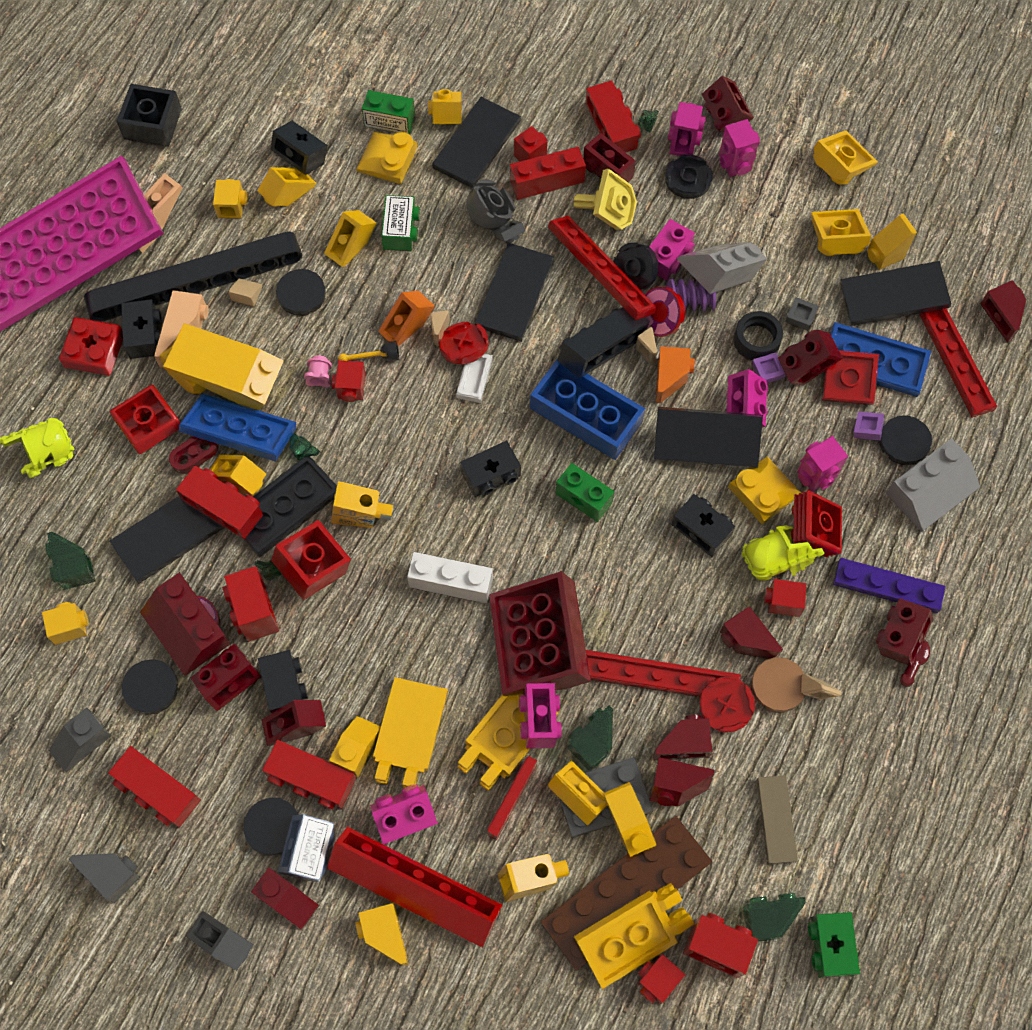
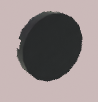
[665,155,713,199]
[613,242,658,291]
[276,269,326,316]
[879,415,932,465]
[122,659,178,714]
[243,798,299,856]

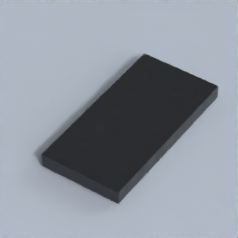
[432,97,521,188]
[475,243,554,342]
[840,261,952,326]
[654,407,763,468]
[243,455,337,558]
[109,496,225,584]

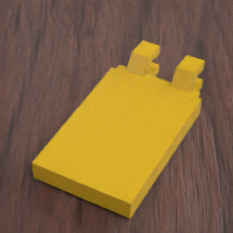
[373,677,448,789]
[457,694,560,791]
[574,883,695,989]

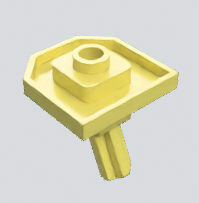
[574,169,637,230]

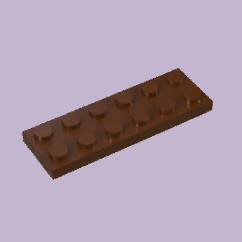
[540,816,713,971]

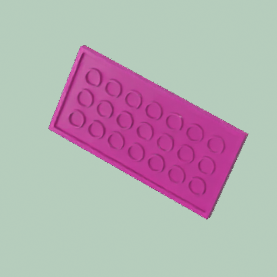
[0,155,164,331]

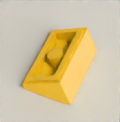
[548,761,608,825]

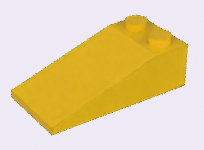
[163,323,283,410]

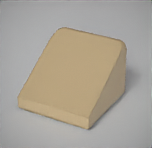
[228,278,263,307]
[430,310,450,347]
[636,327,657,365]
[801,674,841,700]

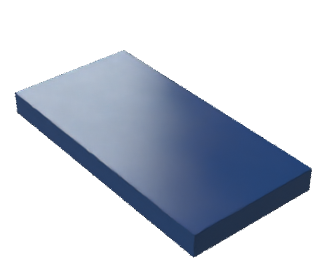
[830,322,931,397]
[179,393,296,462]

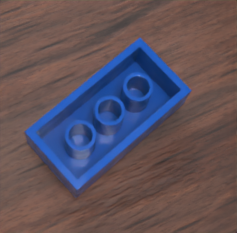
[530,358,646,460]

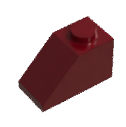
[980,280,1026,343]
[720,606,783,659]
[261,700,326,746]
[653,715,713,761]
[650,757,715,807]
[251,867,320,930]

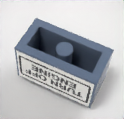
[277,814,334,881]

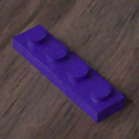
[833,557,946,614]

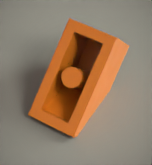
[378,290,435,346]
[655,346,695,403]

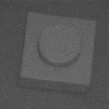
[493,219,525,243]
[785,297,819,331]

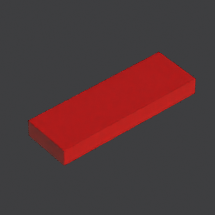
[487,756,537,841]

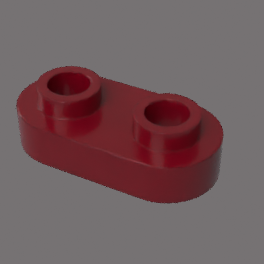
[169,436,219,474]

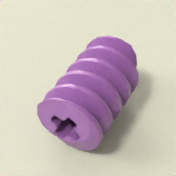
[665,279,716,312]

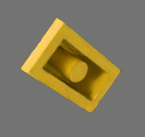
[257,167,316,207]
[324,210,377,267]
[867,213,917,270]
[210,455,266,495]
[329,716,381,778]
[603,782,657,857]
[355,903,409,966]

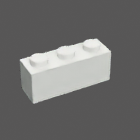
[407,552,493,604]

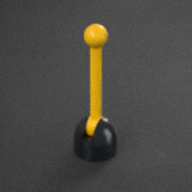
[338,341,399,362]

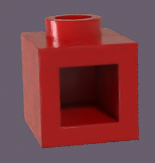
[514,126,548,162]
[332,360,366,402]
[764,579,807,617]
[637,954,685,1004]

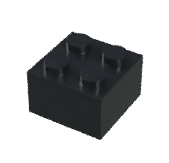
[116,83,182,147]

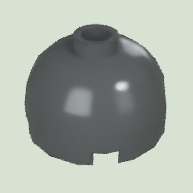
[466,179,515,230]

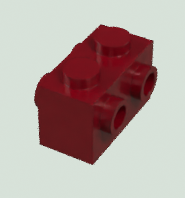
[702,76,754,133]
[583,133,636,182]
[778,330,843,386]
[876,598,933,667]
[190,643,262,711]

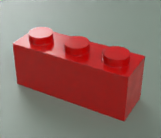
[585,80,641,152]
[510,146,586,200]
[176,465,263,539]
[262,739,357,810]
[108,746,201,828]

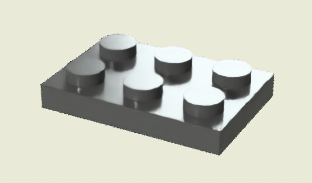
[558,757,653,838]

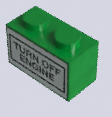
[362,90,415,135]
[381,195,420,251]

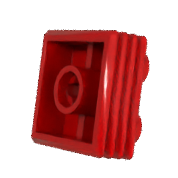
[59,317,123,376]
[109,384,180,454]
[791,490,842,558]

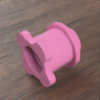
[304,355,332,387]

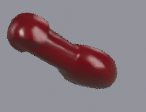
[900,640,930,687]

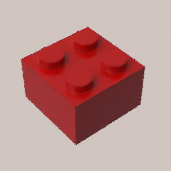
[271,520,351,601]
[222,566,279,642]
[682,913,759,978]

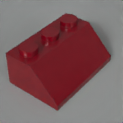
[140,572,231,676]

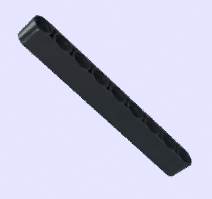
[84,232,302,322]

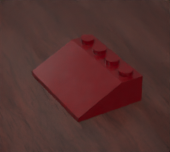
[489,571,591,696]

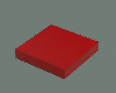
[822,350,879,406]

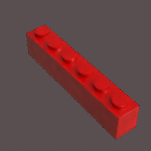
[327,826,502,948]

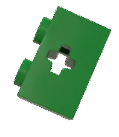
[555,462,615,523]
[808,912,860,978]

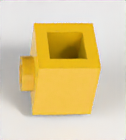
[428,89,462,124]
[213,179,247,219]
[42,602,89,645]

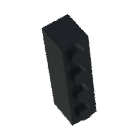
[557,307,650,379]

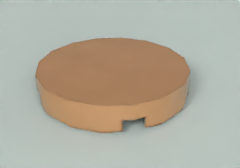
[751,657,805,713]

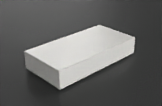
[456,354,493,403]

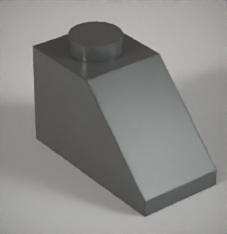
[49,708,112,772]
[68,853,141,903]
[186,911,254,971]

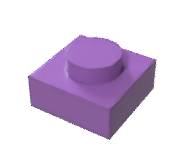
[752,352,786,383]
[854,411,884,440]

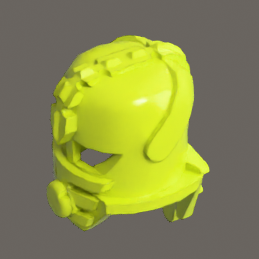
[0,418,74,478]
[741,525,824,581]

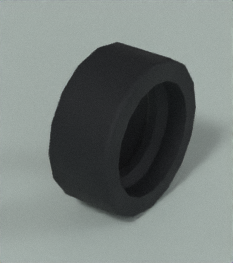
[733,311,783,360]

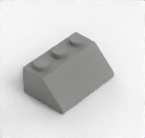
[677,242,767,294]
[886,438,980,532]

